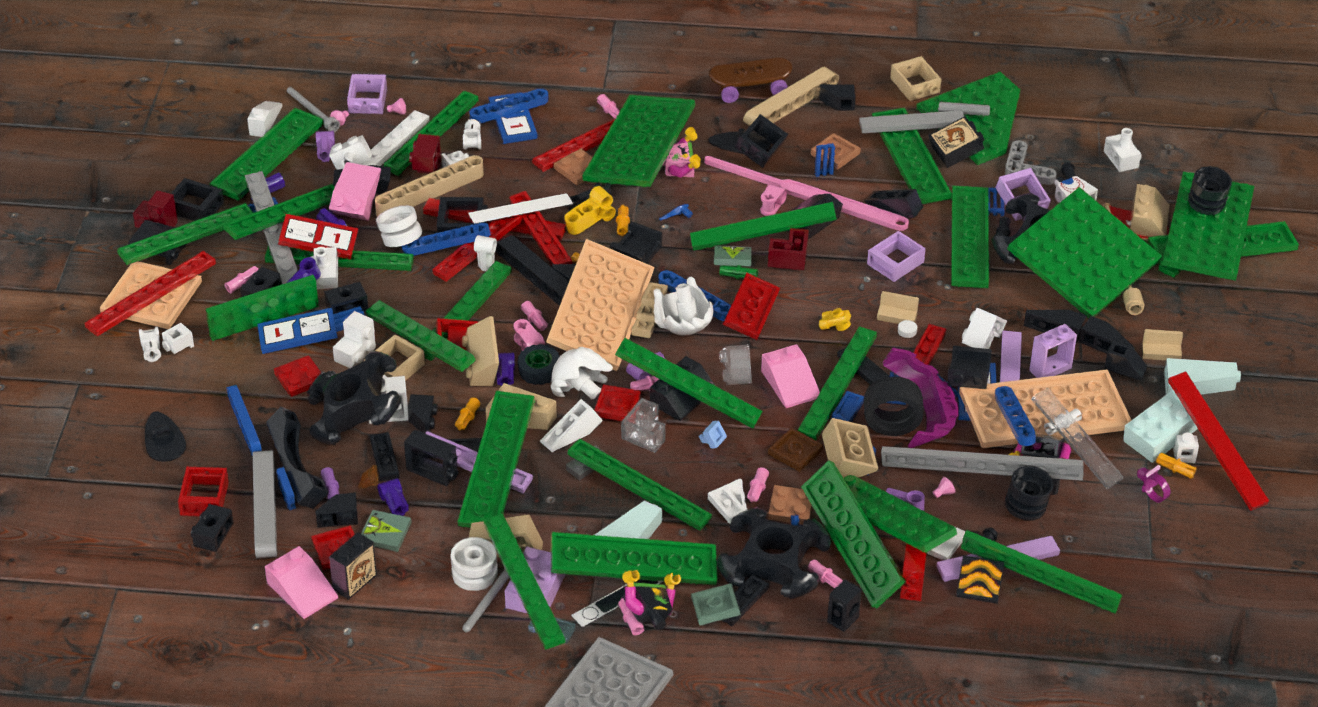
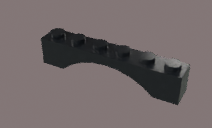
[266,406,328,509]

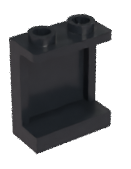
[128,220,187,265]
[609,221,662,264]
[948,346,992,389]

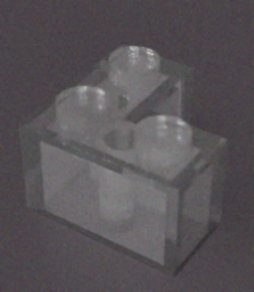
[719,345,752,385]
[621,398,666,453]

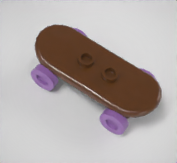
[709,57,792,103]

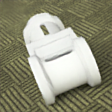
[463,119,481,150]
[139,326,161,362]

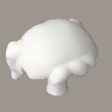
[653,277,713,335]
[551,347,613,400]

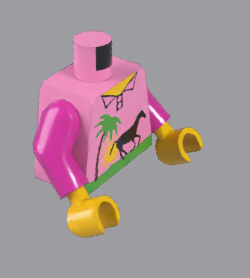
[662,127,701,178]

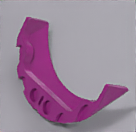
[883,348,958,448]

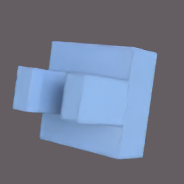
[699,421,727,448]

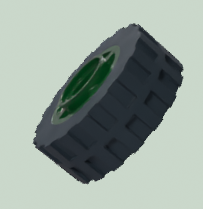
[518,344,560,385]

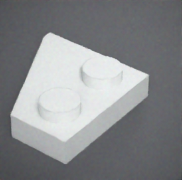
[708,478,747,524]

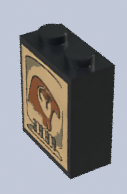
[928,116,985,168]
[329,532,377,600]

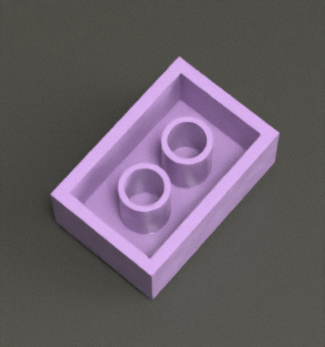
[505,546,565,613]

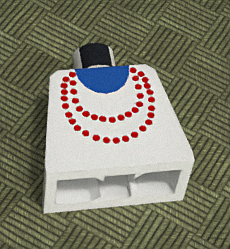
[1054,176,1098,203]

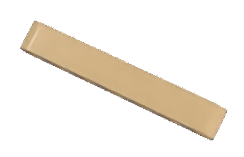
[743,67,839,126]
[375,156,483,217]

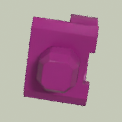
[1137,465,1171,503]

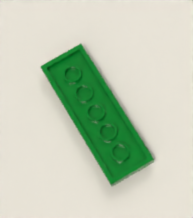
[206,275,319,341]

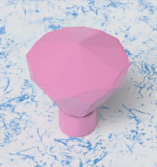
[387,98,406,115]
[330,110,349,126]
[932,477,955,498]

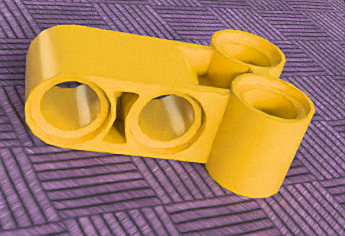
[565,186,616,235]

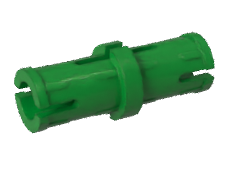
[719,265,758,280]

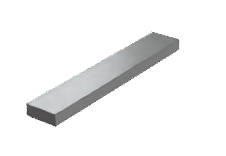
[859,110,964,133]

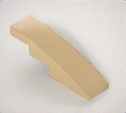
[631,282,668,338]

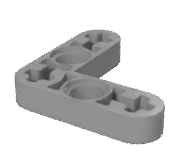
[1005,140,1057,185]

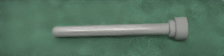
[287,87,340,132]
[463,567,509,632]

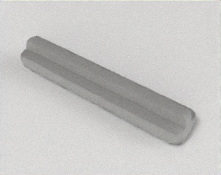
[938,102,990,116]

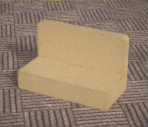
[877,291,919,324]
[1142,329,1183,360]

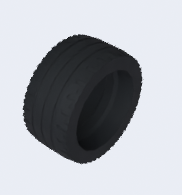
[864,376,924,436]

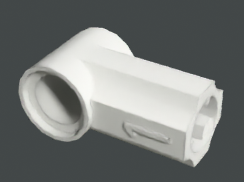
[474,235,497,271]

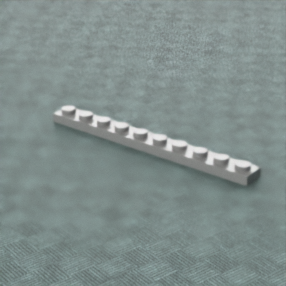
[245,171,298,284]
[881,446,1084,481]

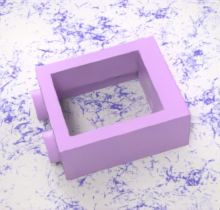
[347,74,387,114]
[996,168,1051,221]
[867,231,925,282]
[1029,324,1077,378]

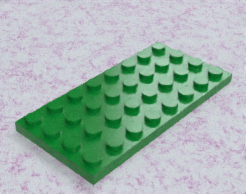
[582,95,696,187]
[1162,171,1254,281]

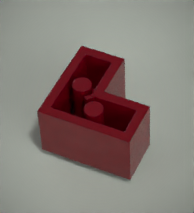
[409,134,442,174]
[133,190,178,228]
[768,228,809,270]

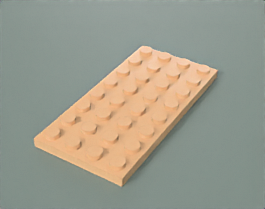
[546,239,655,371]
[959,370,1132,448]

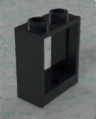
[734,114,788,168]
[171,178,224,221]
[436,197,488,236]
[404,430,459,487]

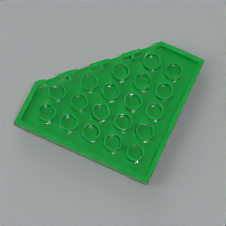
[917,72,1021,165]

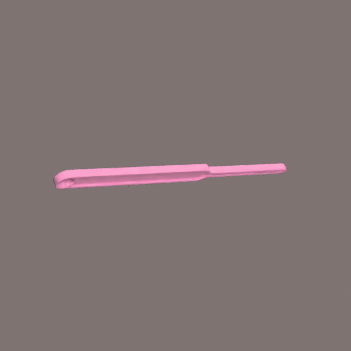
[705,156,909,231]

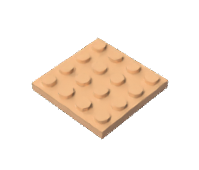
[100,261,202,329]

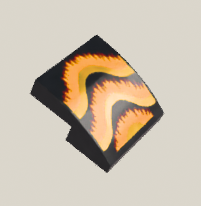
[956,555,1004,604]

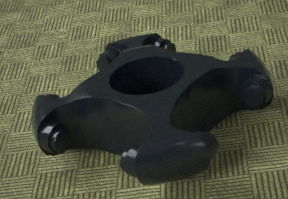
[992,193,1050,264]
[307,351,401,446]
[716,507,831,599]

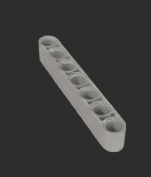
[253,450,277,559]

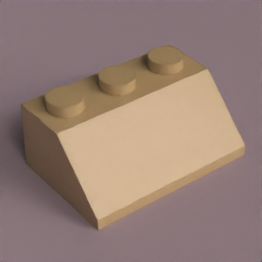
[1130,184,1170,237]
[462,316,499,386]
[822,418,878,478]

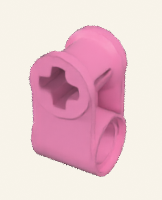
[760,184,787,216]
[514,319,545,350]

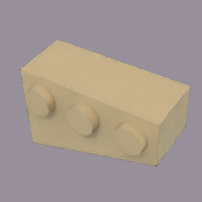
[486,383,557,430]
[469,515,543,557]

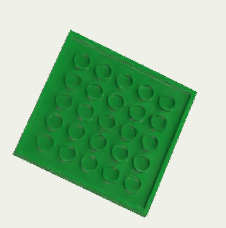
[1007,187,1162,319]

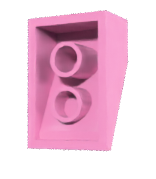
[329,162,381,221]
[761,344,820,408]
[265,546,338,619]

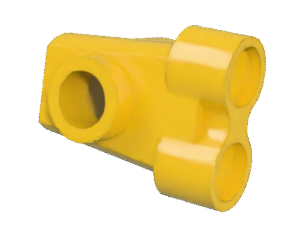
[819,308,851,331]

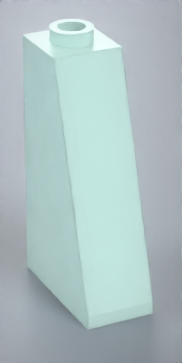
[1164,358,1241,395]
[595,501,662,539]

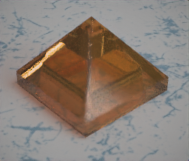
[358,464,378,490]

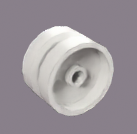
[376,205,422,247]
[451,537,498,591]

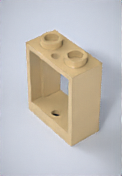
[890,56,941,101]
[364,335,425,381]

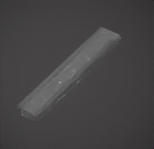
[1031,387,1124,490]

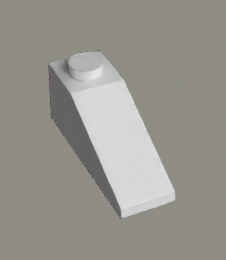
[248,101,282,137]
[540,399,603,452]

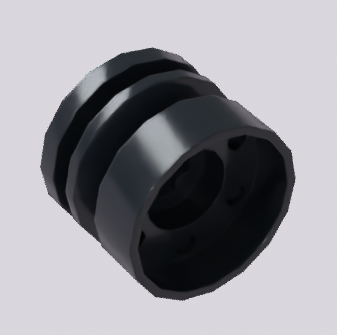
[1188,166,1232,215]
[1004,466,1054,521]

